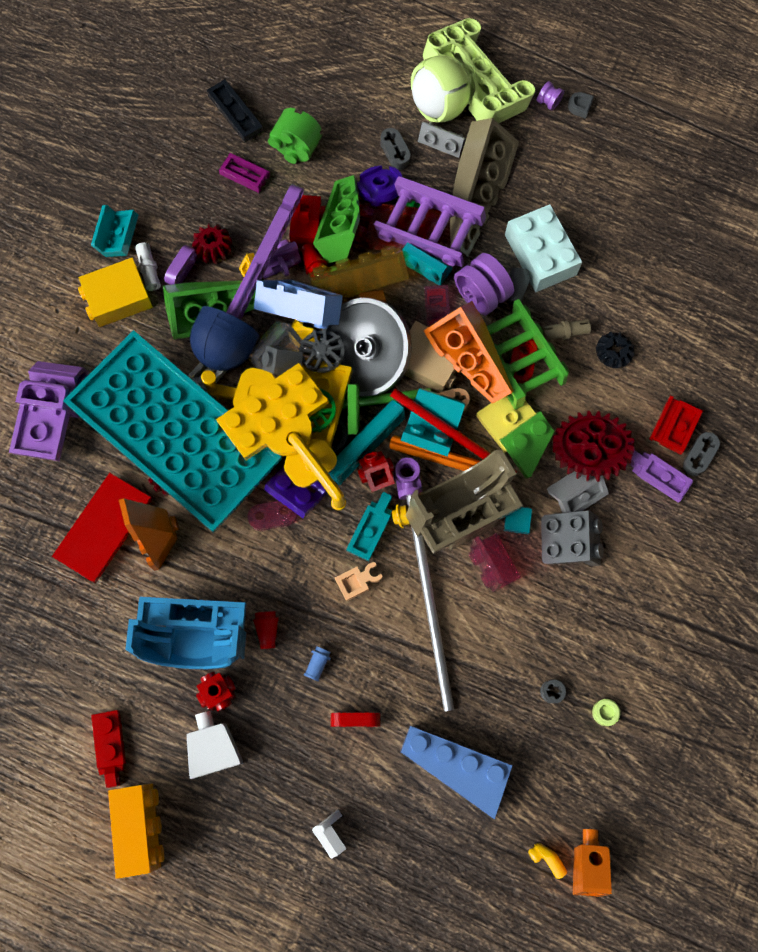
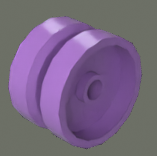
[454,253,514,316]

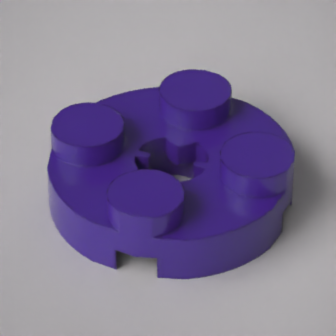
[357,166,402,207]

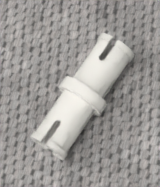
[135,242,161,291]

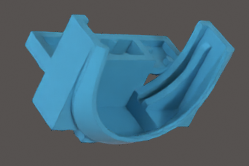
[125,597,247,669]

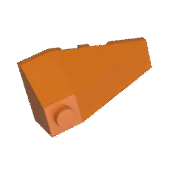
[423,301,514,404]
[119,498,179,571]

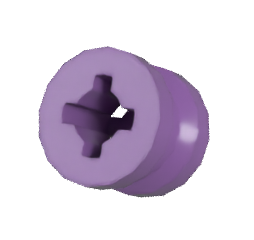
[537,81,564,111]

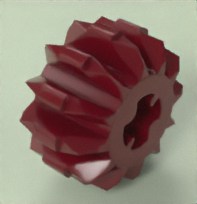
[192,222,232,264]

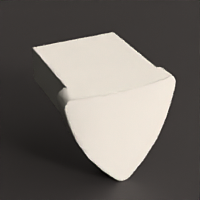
[312,809,346,859]

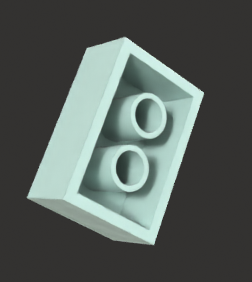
[505,204,582,293]

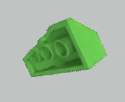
[313,175,360,264]
[163,280,256,339]

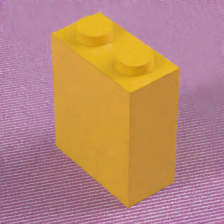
[78,258,153,327]

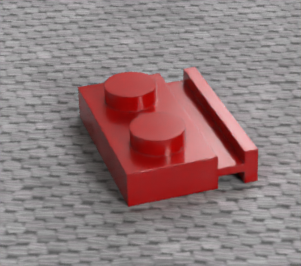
[649,395,703,455]

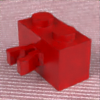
[289,195,326,249]

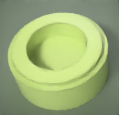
[592,699,620,726]

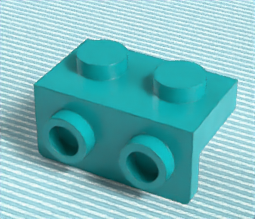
[91,205,139,257]
[402,242,453,286]

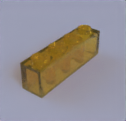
[308,246,409,298]

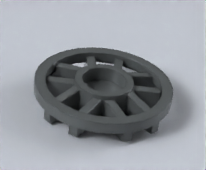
[299,329,345,373]

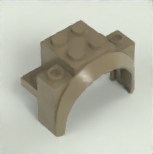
[405,450,523,554]

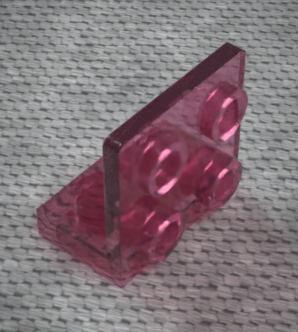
[468,533,521,593]

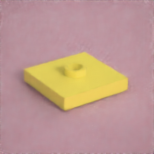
[476,396,536,453]

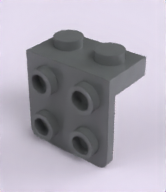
[541,510,604,566]

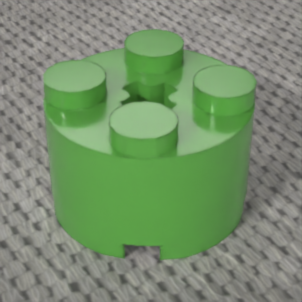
[268,108,322,164]

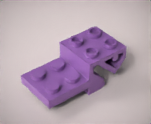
[9,361,89,462]

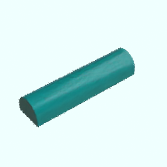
[328,400,405,485]

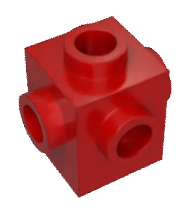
[357,451,395,492]
[196,671,236,712]

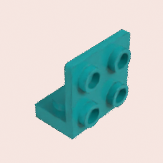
[401,388,465,457]

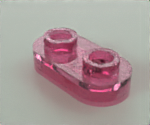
[247,501,298,531]

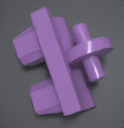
[263,239,302,279]

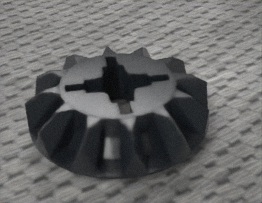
[596,332,635,368]

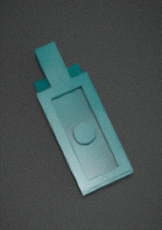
[346,492,392,562]

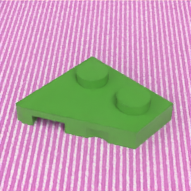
[499,411,554,478]

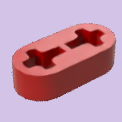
[330,713,381,727]

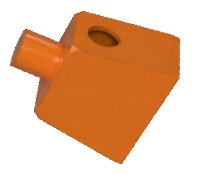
[573,829,612,897]

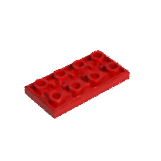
[52,472,153,584]

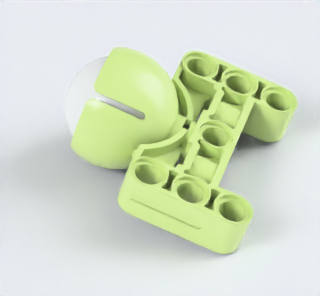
[411,18,535,123]

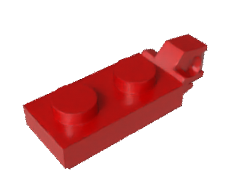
[91,710,126,788]

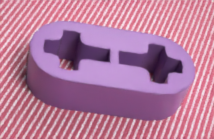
[164,245,197,285]

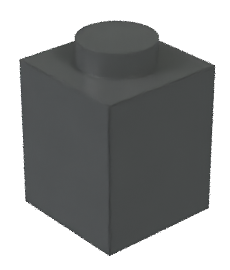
[262,345,303,375]

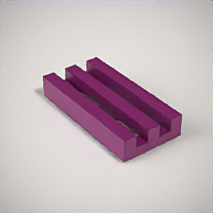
[219,153,270,193]

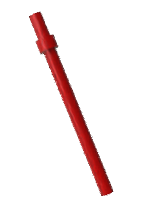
[390,388,517,473]

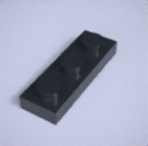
[207,79,264,143]

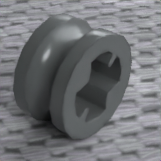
[540,680,566,704]

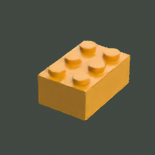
[108,784,164,879]

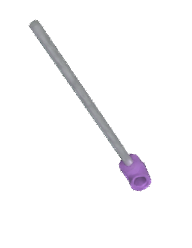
[394,458,454,712]

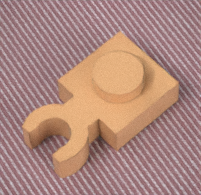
[335,562,383,602]

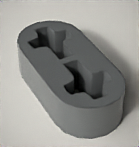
[380,128,410,170]
[683,432,720,476]

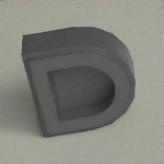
[568,92,594,119]

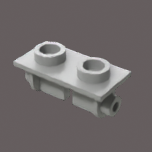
[418,122,466,158]

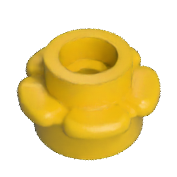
[392,504,410,528]

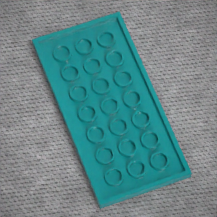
[63,330,282,533]

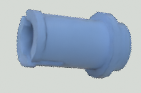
[304,646,331,682]

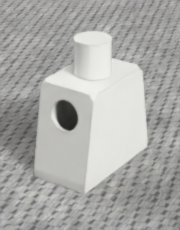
[187,711,243,779]

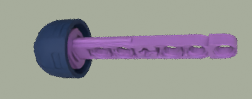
[190,184,304,371]

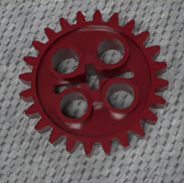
[553,410,635,482]

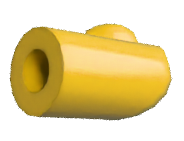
[528,843,567,879]

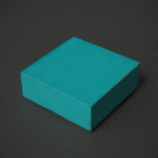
[503,507,532,535]

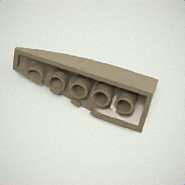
[450,118,519,257]

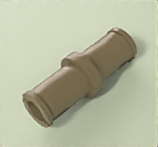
[541,319,591,341]

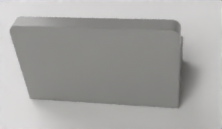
[547,471,609,513]

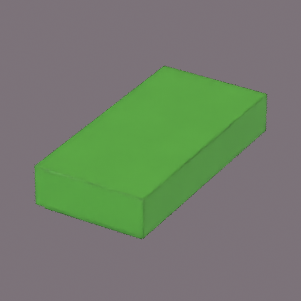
[348,384,360,434]

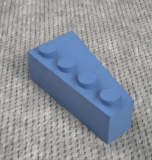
[400,726,512,819]

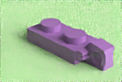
[629,450,693,503]

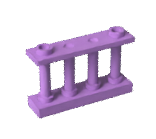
[374,176,486,267]

